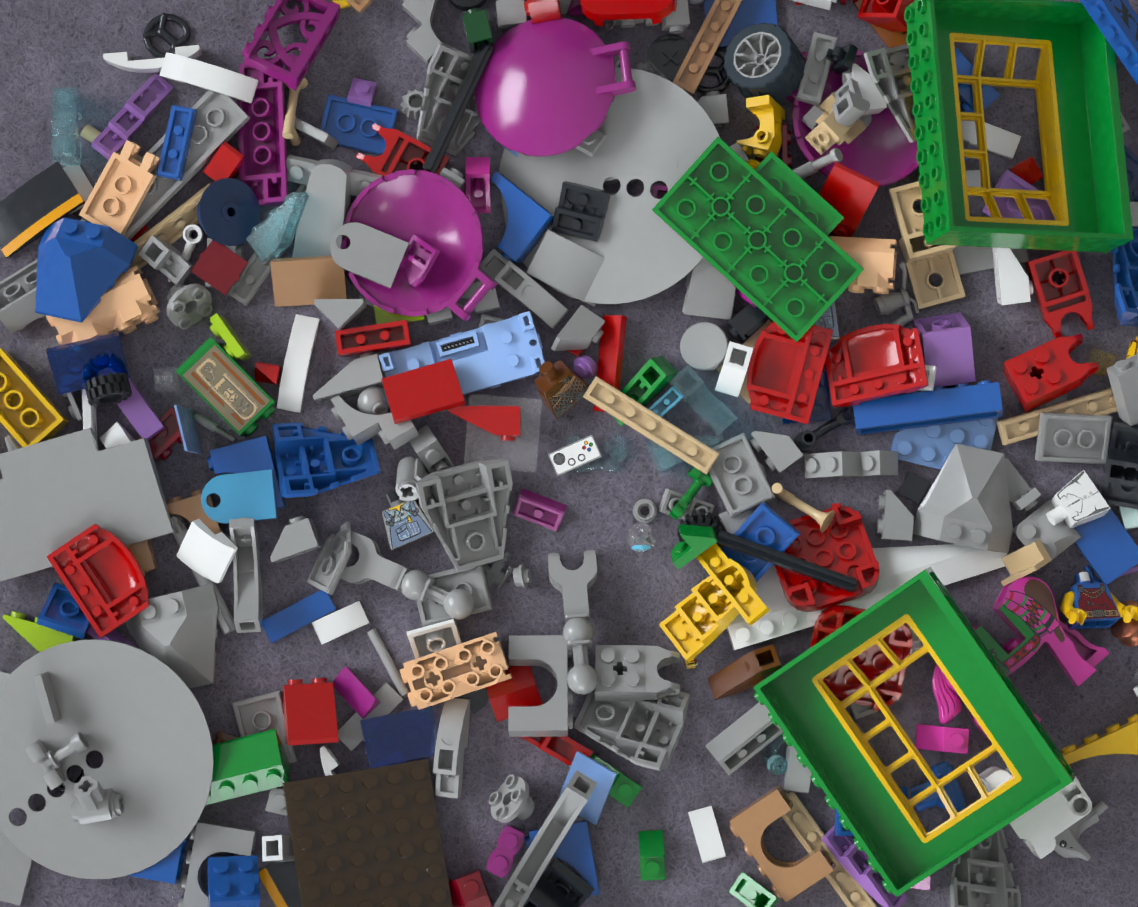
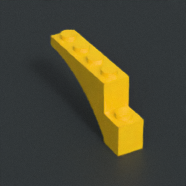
[1061,713,1138,764]

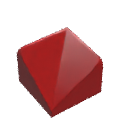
[1009,156,1044,185]
[255,362,282,386]

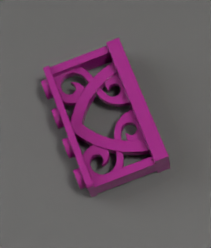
[242,0,340,91]

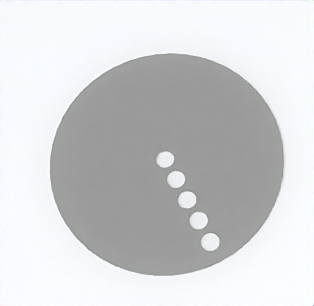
[499,68,720,304]
[0,639,214,879]

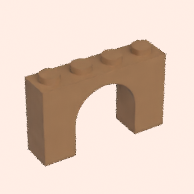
[126,489,224,573]
[729,785,836,902]

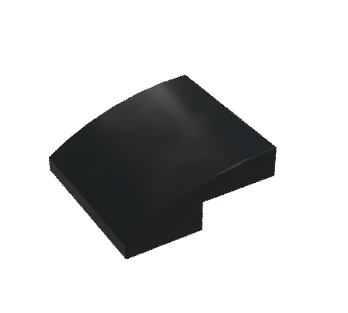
[551,181,611,242]

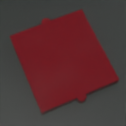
[191,240,248,295]

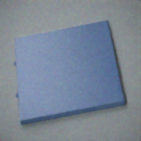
[558,751,617,825]

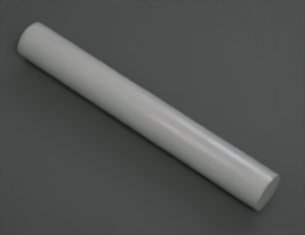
[367,628,409,697]

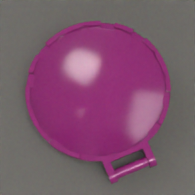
[475,17,636,157]
[786,51,919,187]
[342,170,497,322]

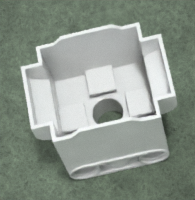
[979,766,1092,859]

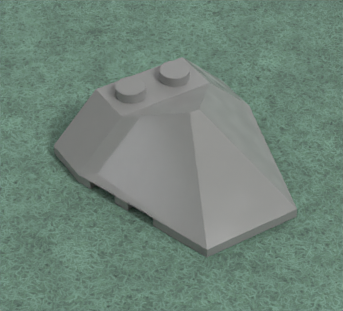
[416,43,481,156]
[864,44,917,143]
[913,444,1013,553]
[416,459,513,571]
[126,583,219,688]
[574,689,690,771]
[949,828,1021,907]

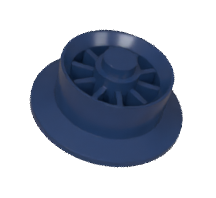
[197,178,260,246]

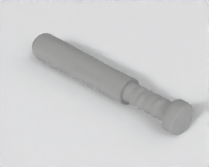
[793,148,843,179]

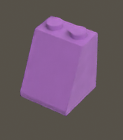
[913,312,976,388]

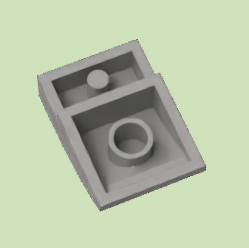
[526,230,605,307]

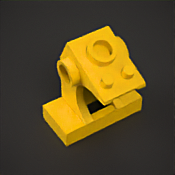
[737,95,785,159]

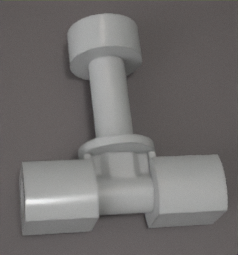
[25,732,90,790]

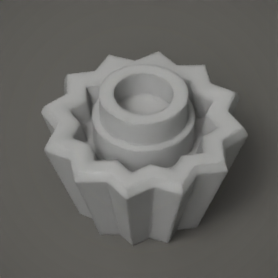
[400,88,424,121]

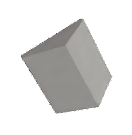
[314,299,367,330]

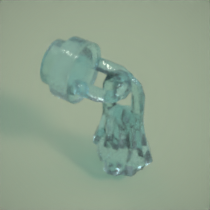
[764,732,787,775]

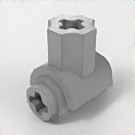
[395,457,428,501]
[71,775,125,824]

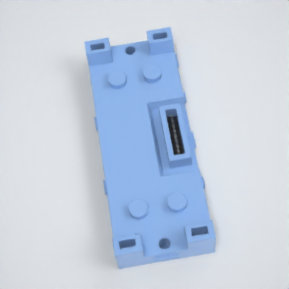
[379,311,545,396]

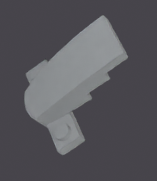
[287,155,383,258]
[682,257,736,320]

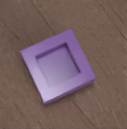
[347,77,377,107]

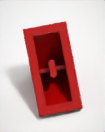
[203,142,244,181]

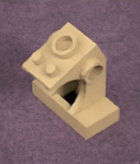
[805,92,867,155]

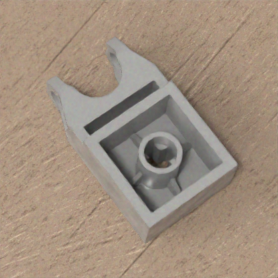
[595,645,680,701]

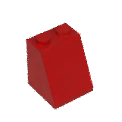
[282,678,338,746]

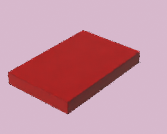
[381,359,465,424]

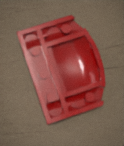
[747,321,833,424]
[825,324,929,407]
[46,524,149,638]

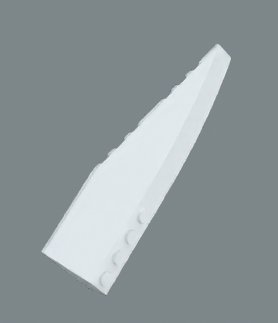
[727,544,1007,650]

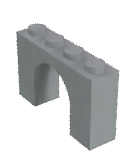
[1106,352,1138,426]
[508,635,573,737]
[178,820,258,907]

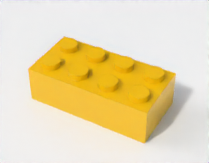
[0,348,69,447]

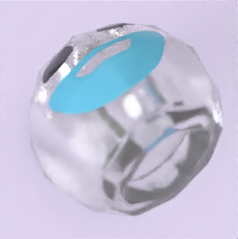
[626,522,657,553]

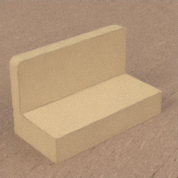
[1001,539,1052,586]

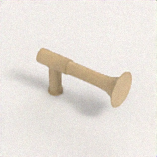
[282,78,308,146]
[771,483,835,532]

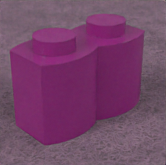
[487,824,524,878]

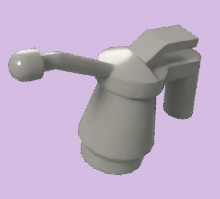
[874,261,919,327]

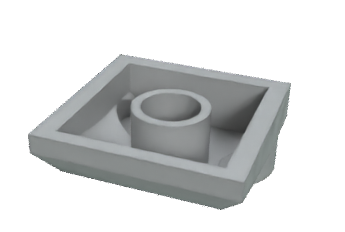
[1013,499,1081,567]

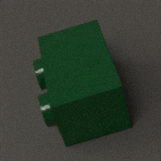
[462,8,493,53]

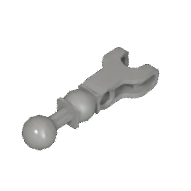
[341,531,474,620]
[548,550,598,695]

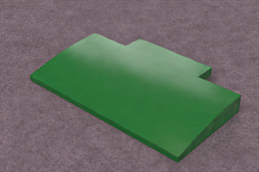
[652,137,864,342]

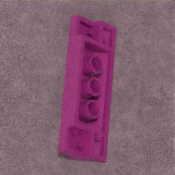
[237,58,288,207]

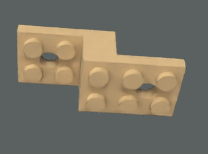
[889,181,966,310]

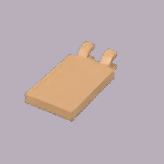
[79,140,160,236]

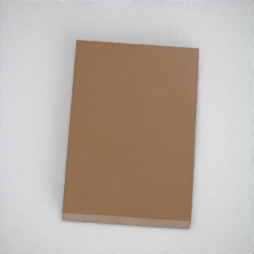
[270,255,347,307]

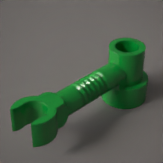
[669,467,713,520]

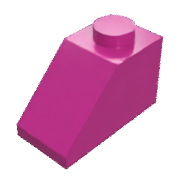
[465,157,491,213]
[915,724,969,754]

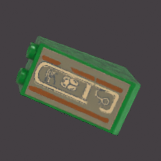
[176,337,277,437]

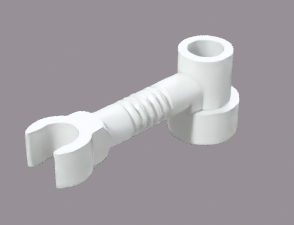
[168,225,204,284]

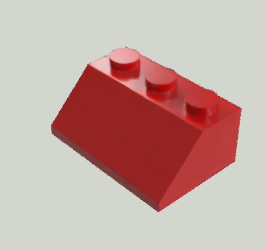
[857,0,915,32]

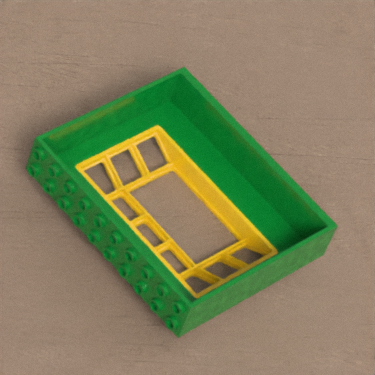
[904,0,1134,253]
[753,567,1076,897]

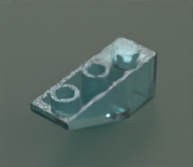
[246,192,309,262]

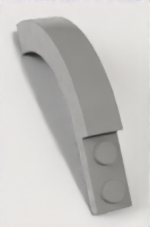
[493,770,598,907]

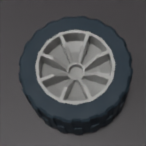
[724,23,805,102]

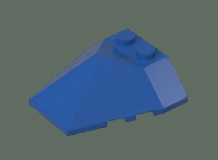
[35,218,138,323]
[1112,227,1138,326]
[272,422,380,498]

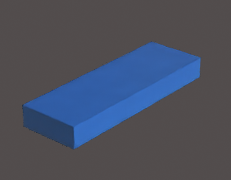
[157,105,197,181]
[262,590,336,643]

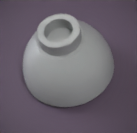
[357,386,389,415]

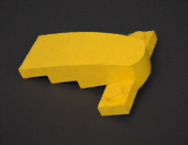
[659,543,770,662]

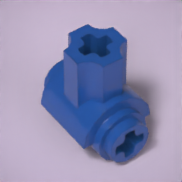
[909,760,967,814]

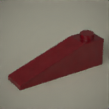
[448,869,493,907]

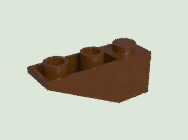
[707,644,782,700]

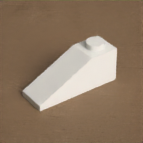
[992,247,1033,305]

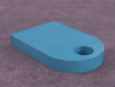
[201,469,278,524]

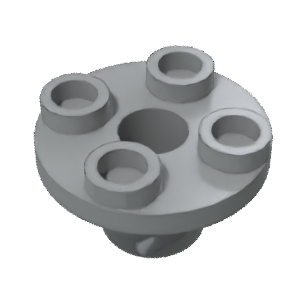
[166,284,213,330]
[488,774,534,823]

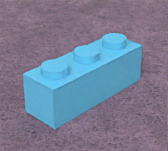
[648,386,683,417]

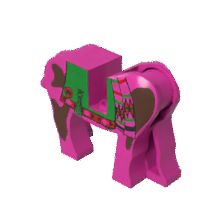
[932,576,1109,744]

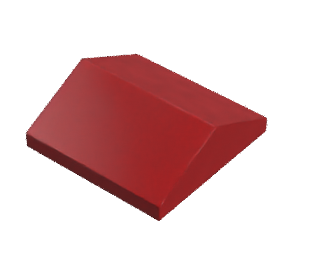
[486,666,543,722]

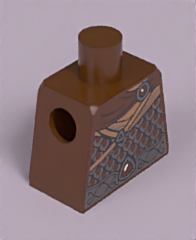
[534,360,589,419]

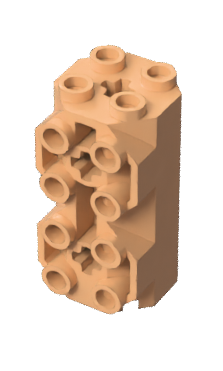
[828,236,897,294]
[46,266,160,356]
[400,632,512,710]

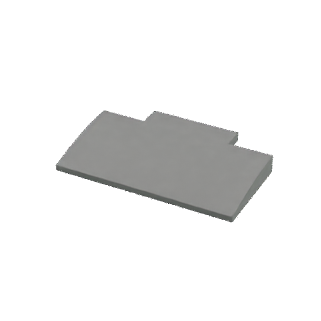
[0,428,174,581]

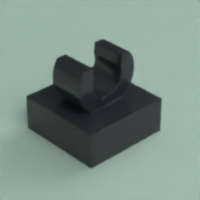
[825,44,858,74]

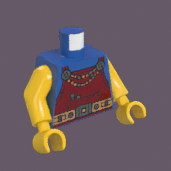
[1060,572,1138,630]

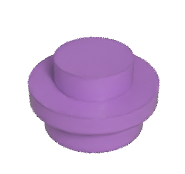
[573,355,596,378]

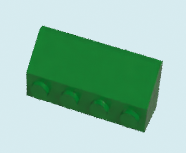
[206,728,291,805]

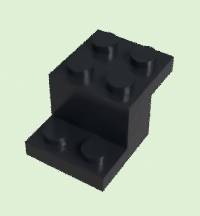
[1101,422,1138,509]
[523,859,595,907]

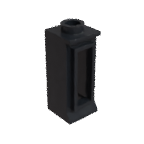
[727,304,770,342]

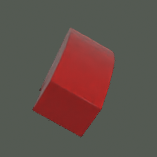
[521,736,593,766]

